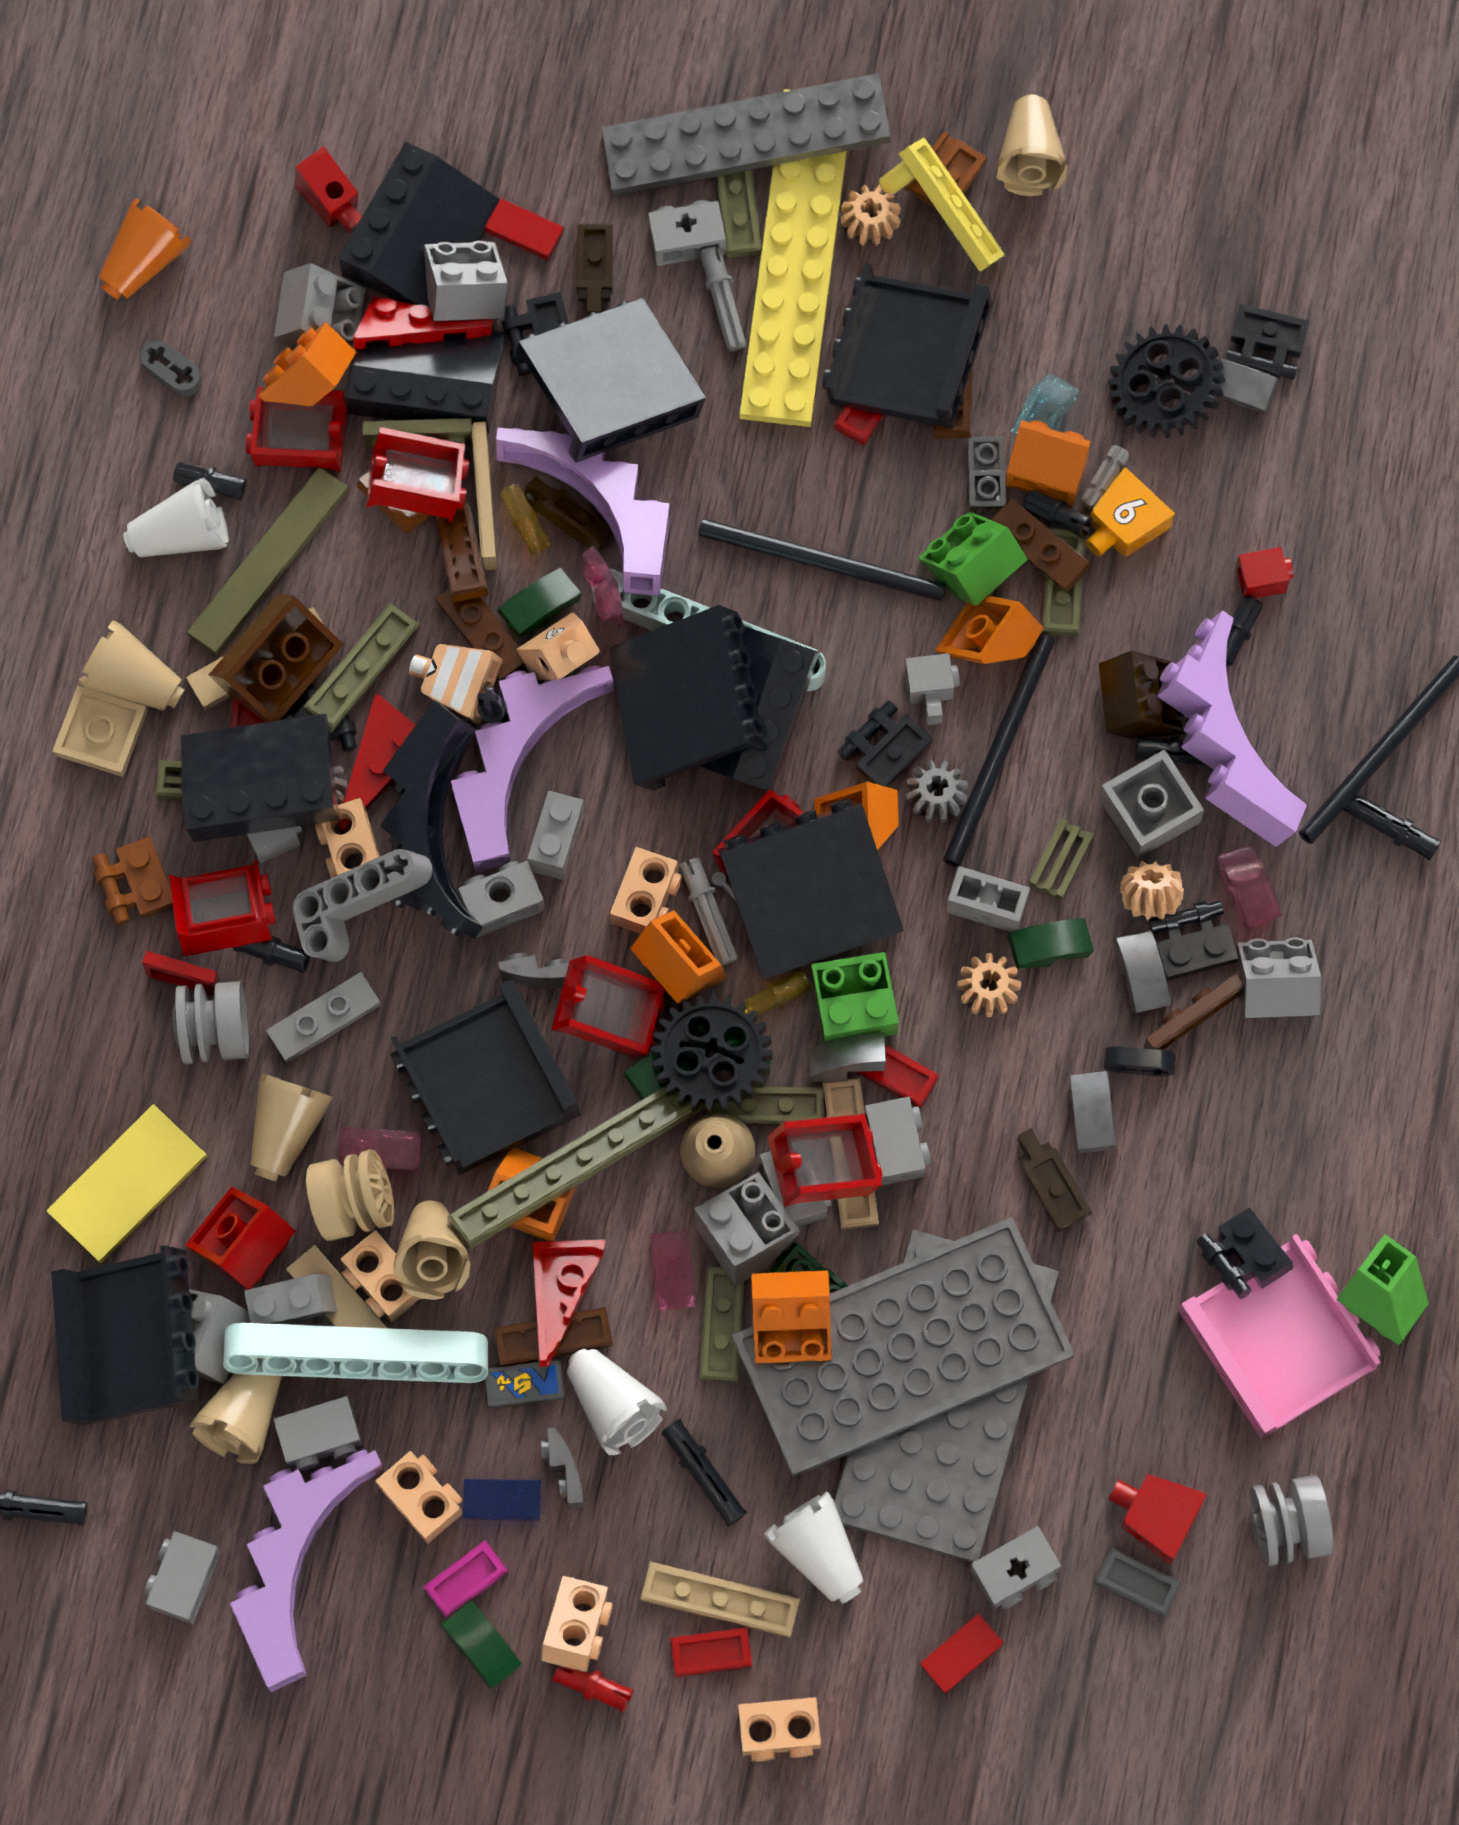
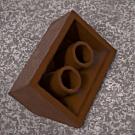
[208,593,344,722]

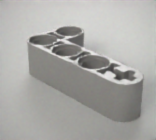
[293,849,432,962]

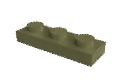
[363,418,473,449]

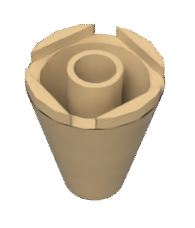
[996,94,1067,196]
[78,620,185,711]
[250,1073,333,1181]
[680,1113,755,1188]
[394,1201,470,1300]
[190,1374,282,1464]

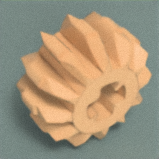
[841,184,901,246]
[1120,860,1184,921]
[957,953,1021,1018]

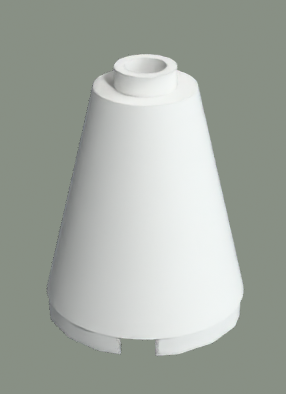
[123,478,229,557]
[567,1349,667,1455]
[764,1491,863,1604]

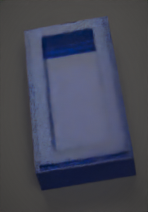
[463,1479,541,1521]

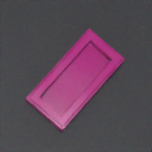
[423,1540,509,1619]

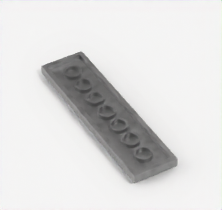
[602,73,891,196]

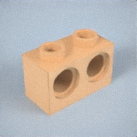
[315,798,380,878]
[610,847,682,934]
[341,1230,420,1323]
[376,1451,463,1544]
[542,1576,613,1672]
[738,1697,821,1761]

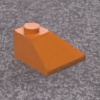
[935,596,1044,664]
[814,782,899,850]

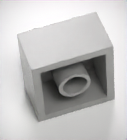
[1099,749,1204,859]

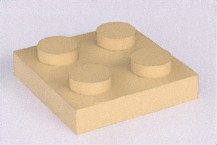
[52,685,148,777]

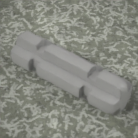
[1081,445,1129,511]

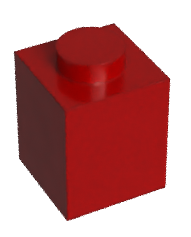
[1235,547,1294,598]

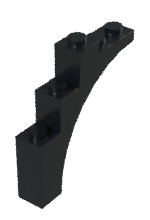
[377,700,483,939]

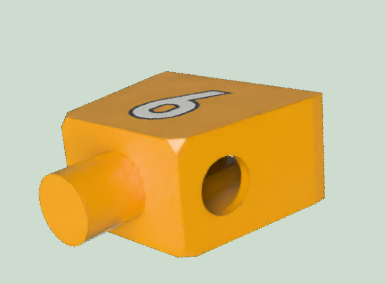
[1085,467,1175,557]

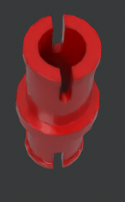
[553,1665,634,1713]

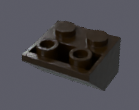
[1098,651,1186,739]

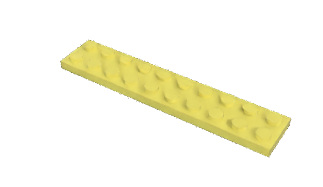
[740,90,847,427]

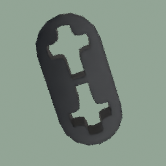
[1104,1046,1176,1077]

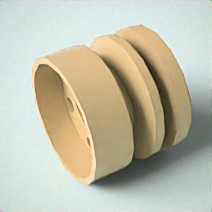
[306,1149,394,1241]

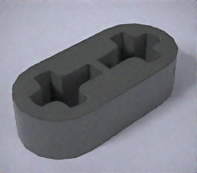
[140,340,202,397]

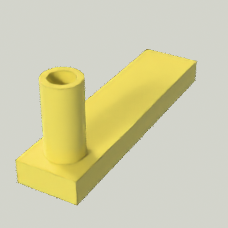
[879,138,1005,272]

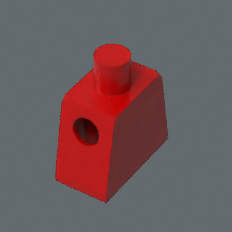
[295,146,362,234]
[1108,1474,1207,1565]

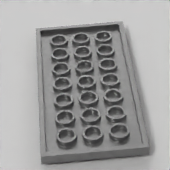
[732,1217,1075,1477]
[834,1230,1059,1563]

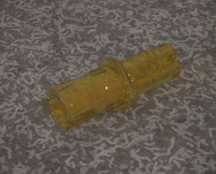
[500,484,551,555]
[740,969,811,1016]

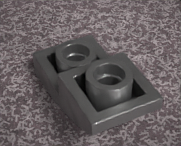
[1213,358,1279,413]
[968,436,1006,507]
[1114,930,1171,1013]
[498,953,569,988]
[809,1033,885,1082]
[1070,1071,1117,1154]
[541,1428,585,1509]

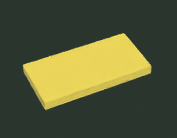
[46,1104,208,1264]

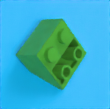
[918,511,1028,606]
[811,952,899,1043]
[1336,1234,1429,1345]

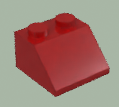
[185,1186,296,1290]

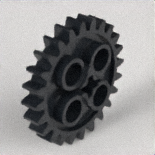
[1108,324,1226,438]
[651,993,773,1114]

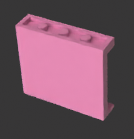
[1178,1234,1381,1439]

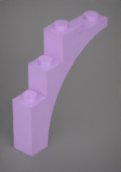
[496,428,669,596]
[1157,610,1307,847]
[451,665,614,873]
[230,1449,384,1692]

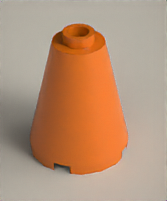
[99,198,193,300]

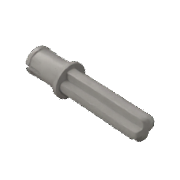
[699,247,746,351]
[679,858,738,966]

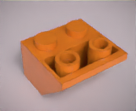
[258,322,356,406]
[1006,420,1091,506]
[630,910,727,1004]
[487,1148,577,1241]
[751,1271,832,1363]

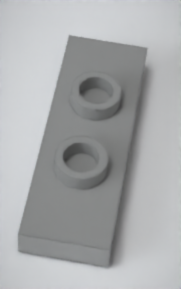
[266,972,381,1064]

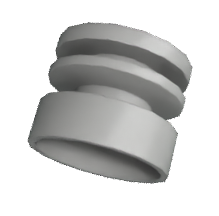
[173,980,249,1064]
[1249,1475,1334,1567]

